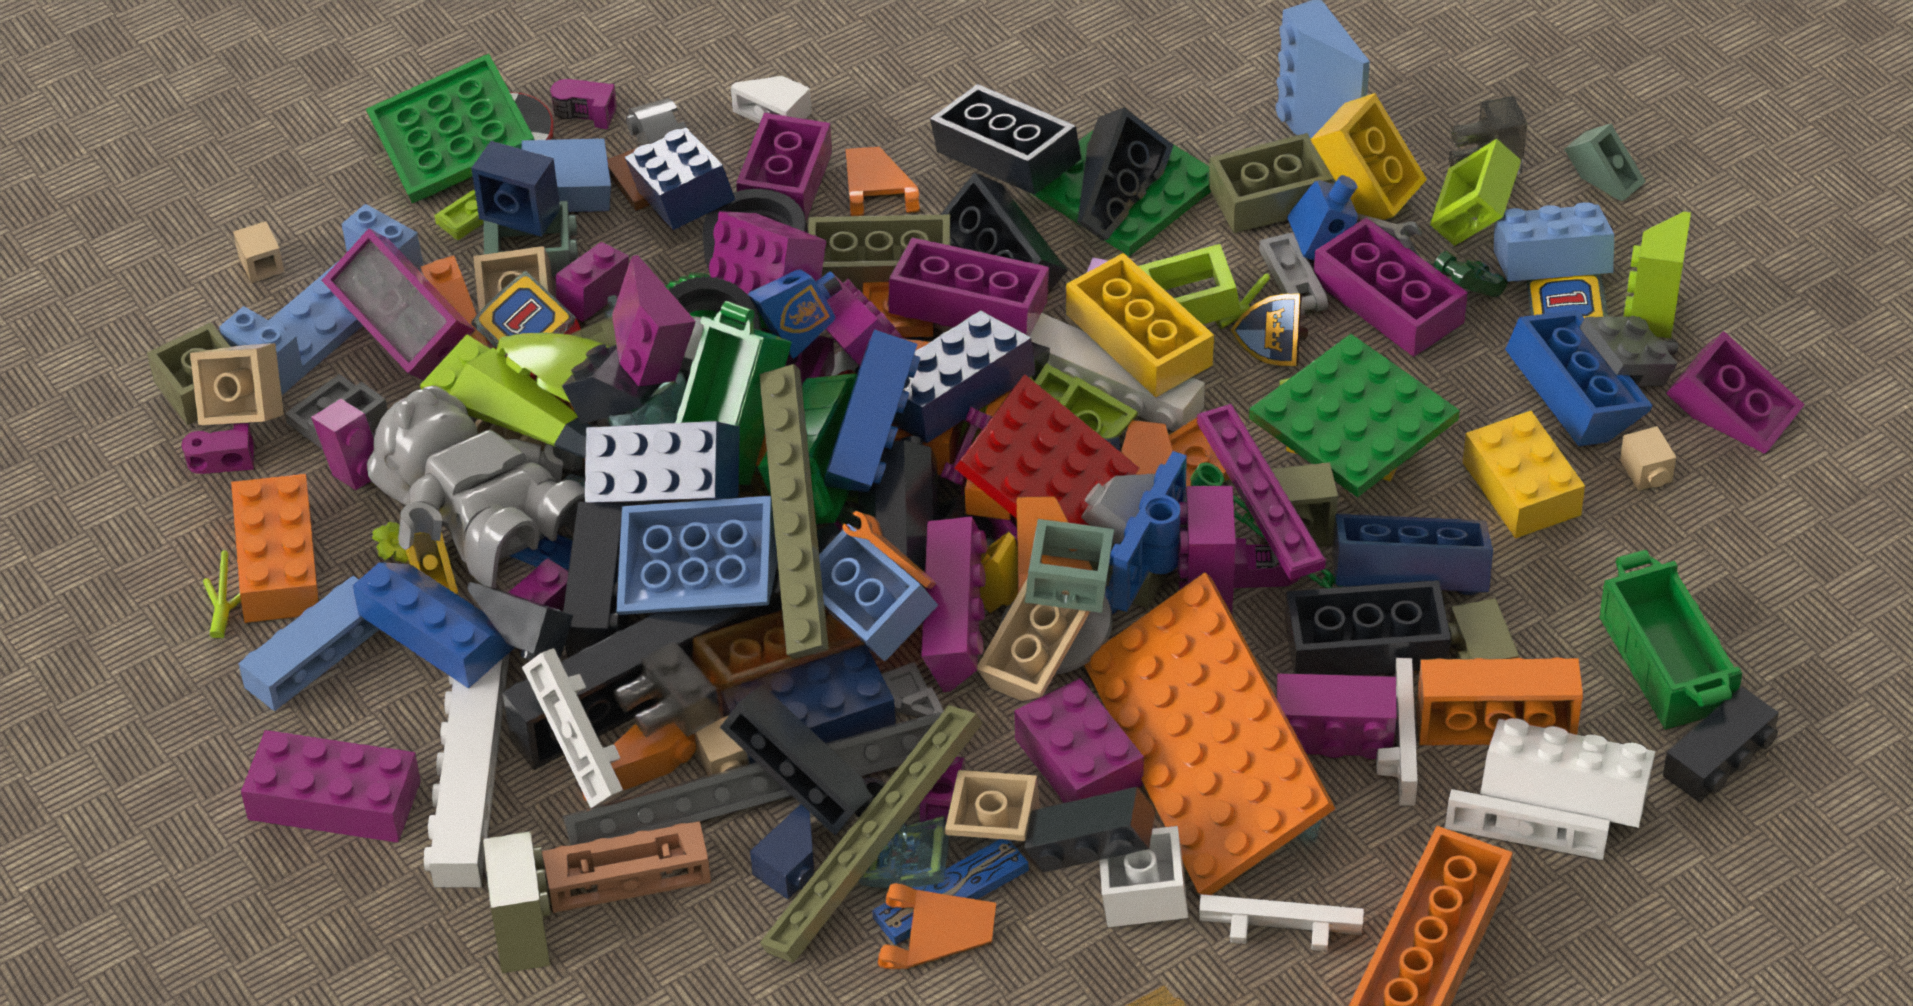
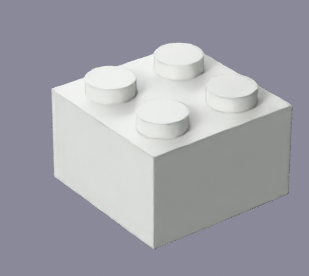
[1100,826,1188,927]

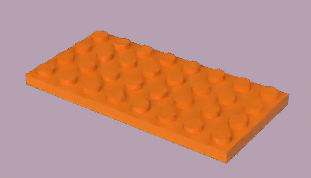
[1084,572,1336,895]

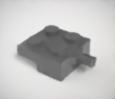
[1579,316,1679,386]
[285,374,388,450]

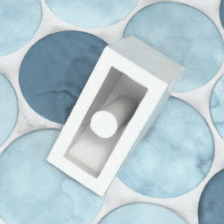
[731,76,811,124]

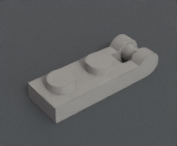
[1259,232,1328,316]

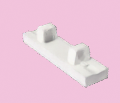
[522,648,623,808]
[1376,658,1418,806]
[1445,789,1610,860]
[1199,894,1364,951]

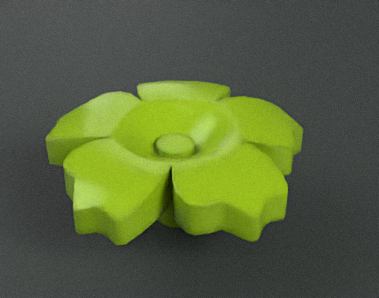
[372,522,408,564]

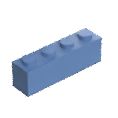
[238,576,380,711]

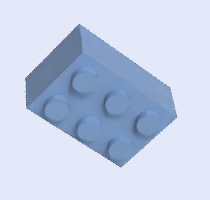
[1494,202,1614,281]
[819,524,938,661]

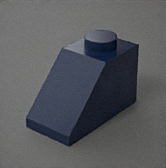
[750,804,815,899]

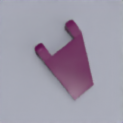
[941,407,992,486]

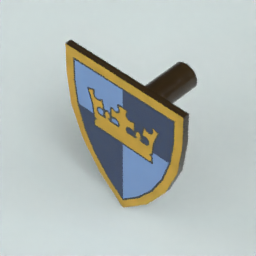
[1231,294,1308,366]

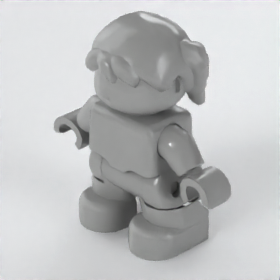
[367,386,585,588]

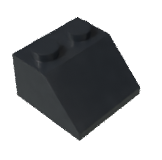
[562,344,662,424]

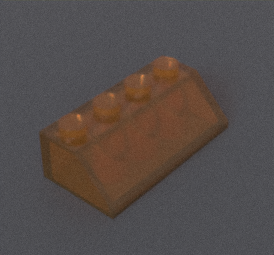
[693,610,864,696]

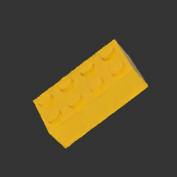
[1066,253,1214,398]

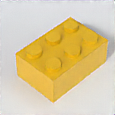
[1310,93,1427,220]
[1462,411,1585,539]

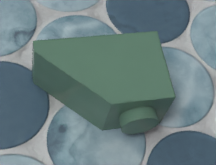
[1564,124,1646,201]

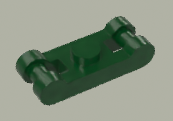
[1434,251,1508,297]

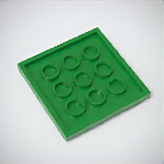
[366,53,535,204]
[1030,130,1211,256]
[1249,334,1460,498]

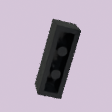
[1663,687,1779,803]
[1024,787,1155,872]

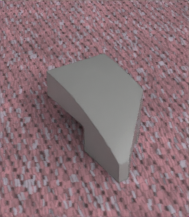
[882,662,944,717]

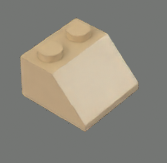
[473,246,553,325]
[190,343,284,425]
[945,770,1040,841]

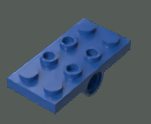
[1109,451,1187,612]

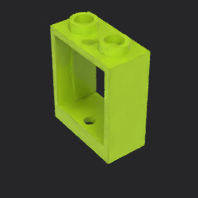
[1430,139,1521,246]
[1138,244,1242,324]

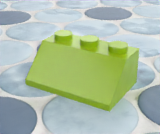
[1623,212,1691,339]

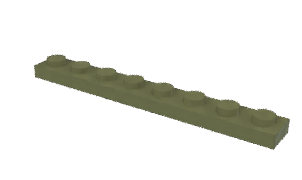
[759,364,829,659]
[760,705,983,963]

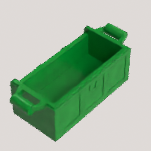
[676,301,792,485]
[758,373,857,524]
[1599,550,1743,730]

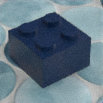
[471,141,561,237]

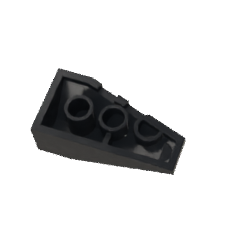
[1077,107,1174,241]

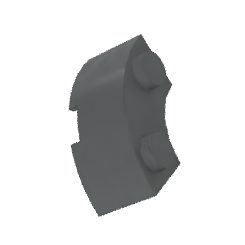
[626,98,687,145]

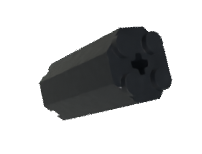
[858,436,939,589]

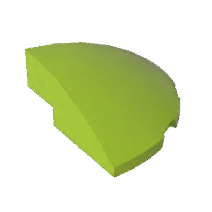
[496,333,610,402]
[1035,363,1138,438]

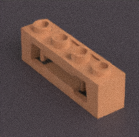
[542,821,711,913]

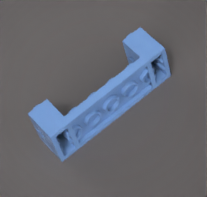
[219,204,423,396]

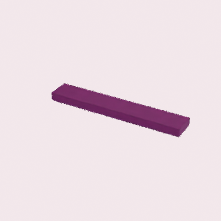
[1197,404,1326,580]

